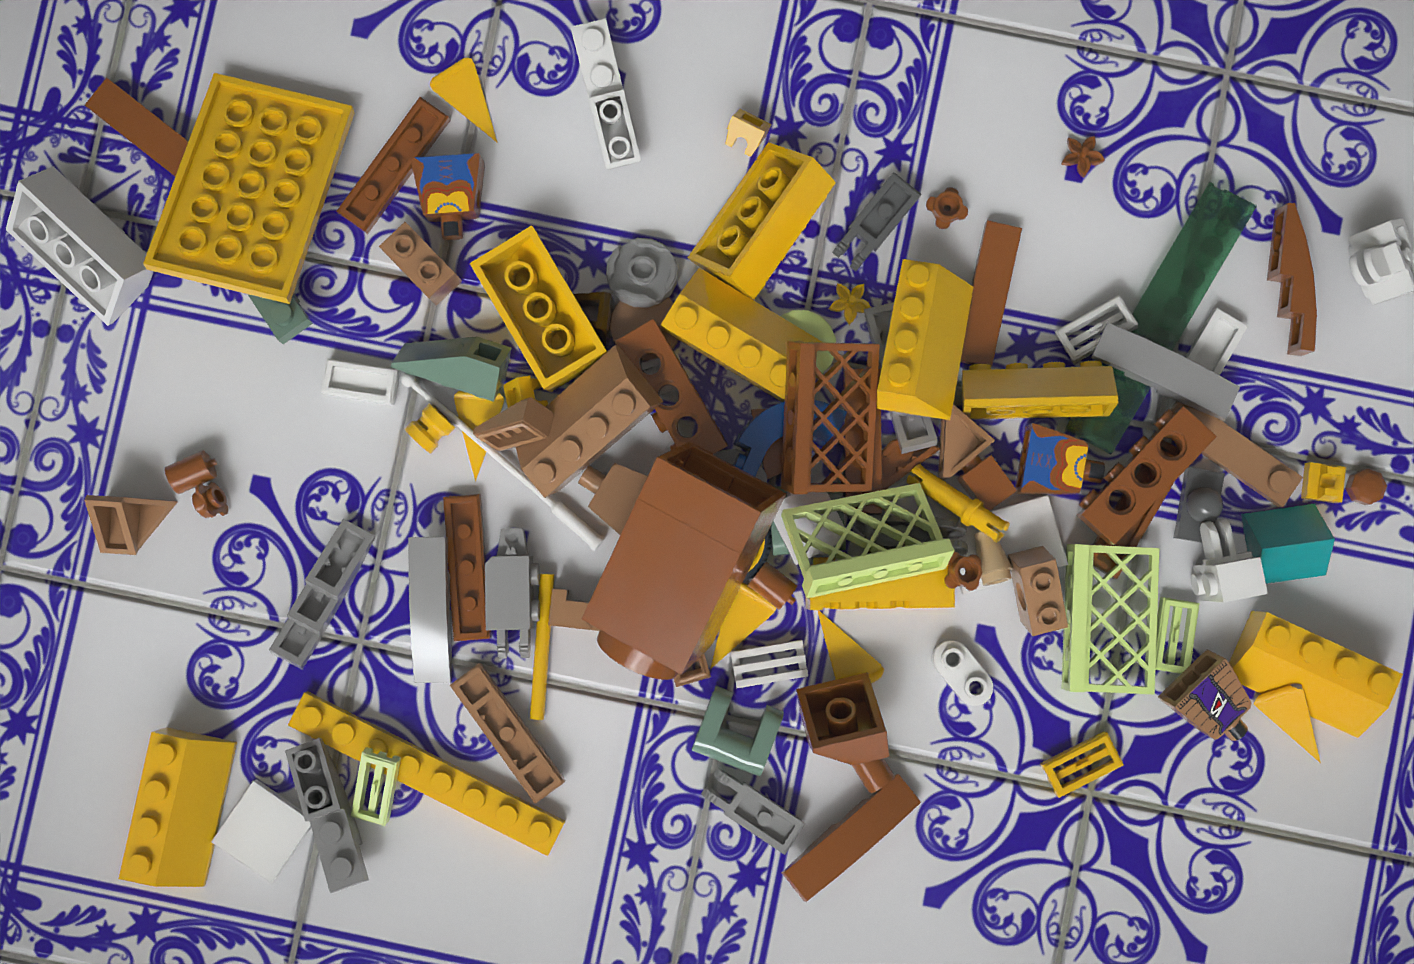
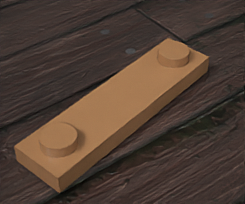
[1171,401,1303,507]
[449,663,566,804]

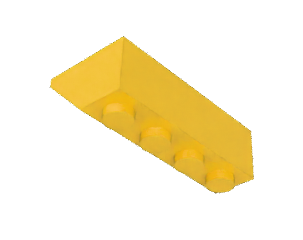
[687,142,836,300]
[470,225,607,392]
[877,259,973,420]
[661,268,822,402]
[961,361,1118,419]
[1229,611,1403,738]
[118,727,237,887]

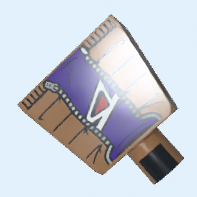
[1158,649,1252,741]

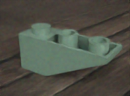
[391,336,511,402]

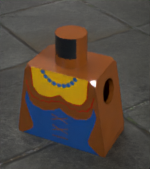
[411,153,485,240]
[1014,423,1105,495]

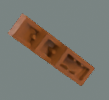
[1267,203,1317,356]
[781,774,921,902]

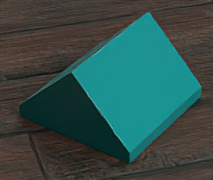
[1241,504,1335,584]

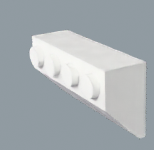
[6,167,154,326]

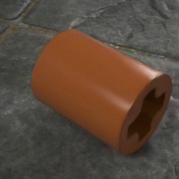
[165,450,218,494]
[747,561,798,610]
[852,758,896,793]

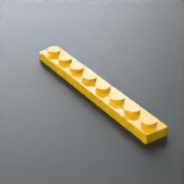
[288,691,565,856]

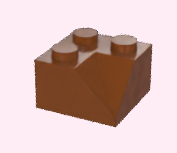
[796,672,889,765]

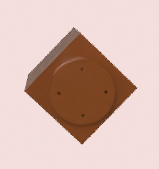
[582,442,786,680]

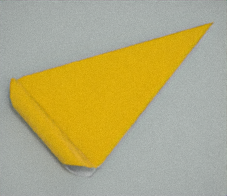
[430,58,497,142]
[454,391,505,482]
[710,583,776,669]
[817,610,885,684]
[1253,684,1321,763]

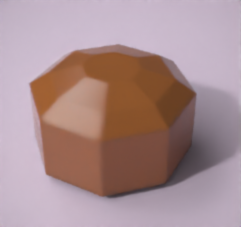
[1345,468,1387,505]

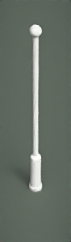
[401,373,605,551]

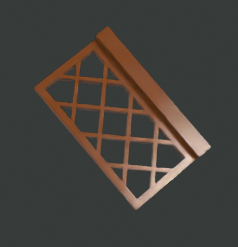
[781,341,880,494]

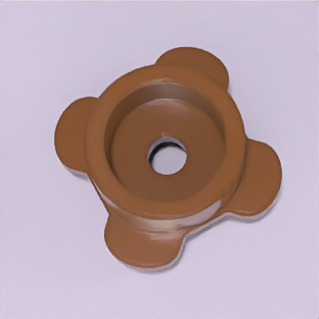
[926,187,968,229]
[192,482,228,518]
[944,552,982,591]

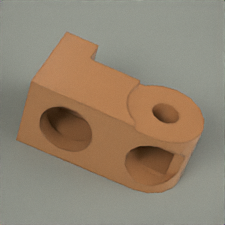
[548,588,600,631]

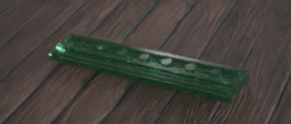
[1065,182,1257,455]

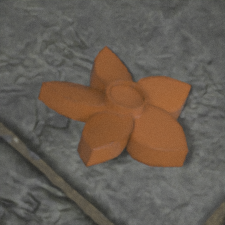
[1061,136,1105,178]

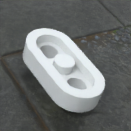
[932,640,993,706]

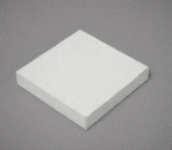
[211,779,311,883]

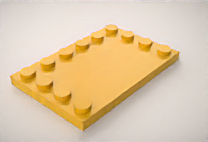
[143,73,355,304]

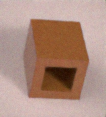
[956,455,1017,511]

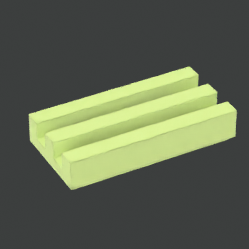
[1155,597,1200,674]
[351,747,401,826]

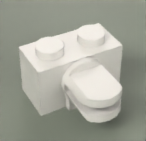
[1348,219,1414,305]
[1191,518,1268,603]

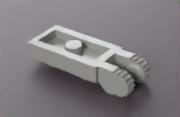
[701,768,805,855]

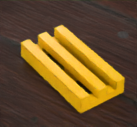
[1040,731,1124,798]

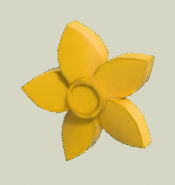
[829,283,871,325]

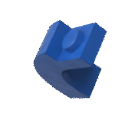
[733,400,847,477]

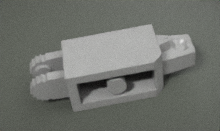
[485,528,540,659]

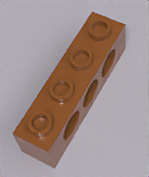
[616,319,728,454]
[1076,406,1217,545]

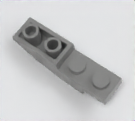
[285,738,369,893]

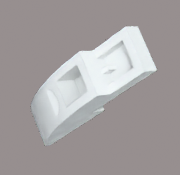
[571,18,641,170]

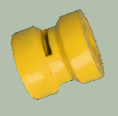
[404,403,456,454]

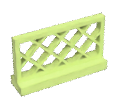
[781,483,954,598]
[1061,544,1160,695]

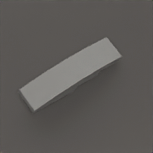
[864,302,937,454]
[1091,322,1240,421]
[269,519,375,670]
[408,537,452,683]

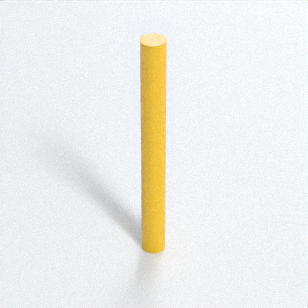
[530,574,554,720]

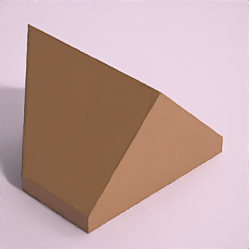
[938,405,995,480]
[84,495,178,555]

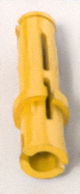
[906,464,1010,543]

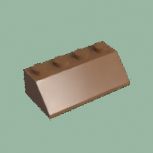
[516,345,664,498]

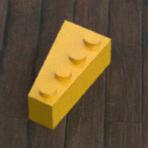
[805,557,955,610]

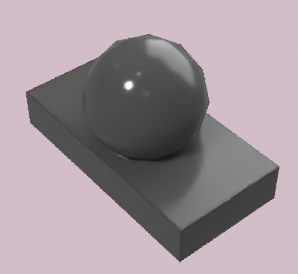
[1174,467,1225,543]

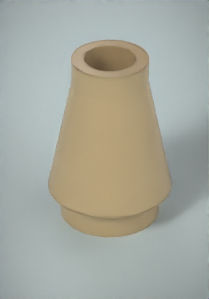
[974,532,1013,586]

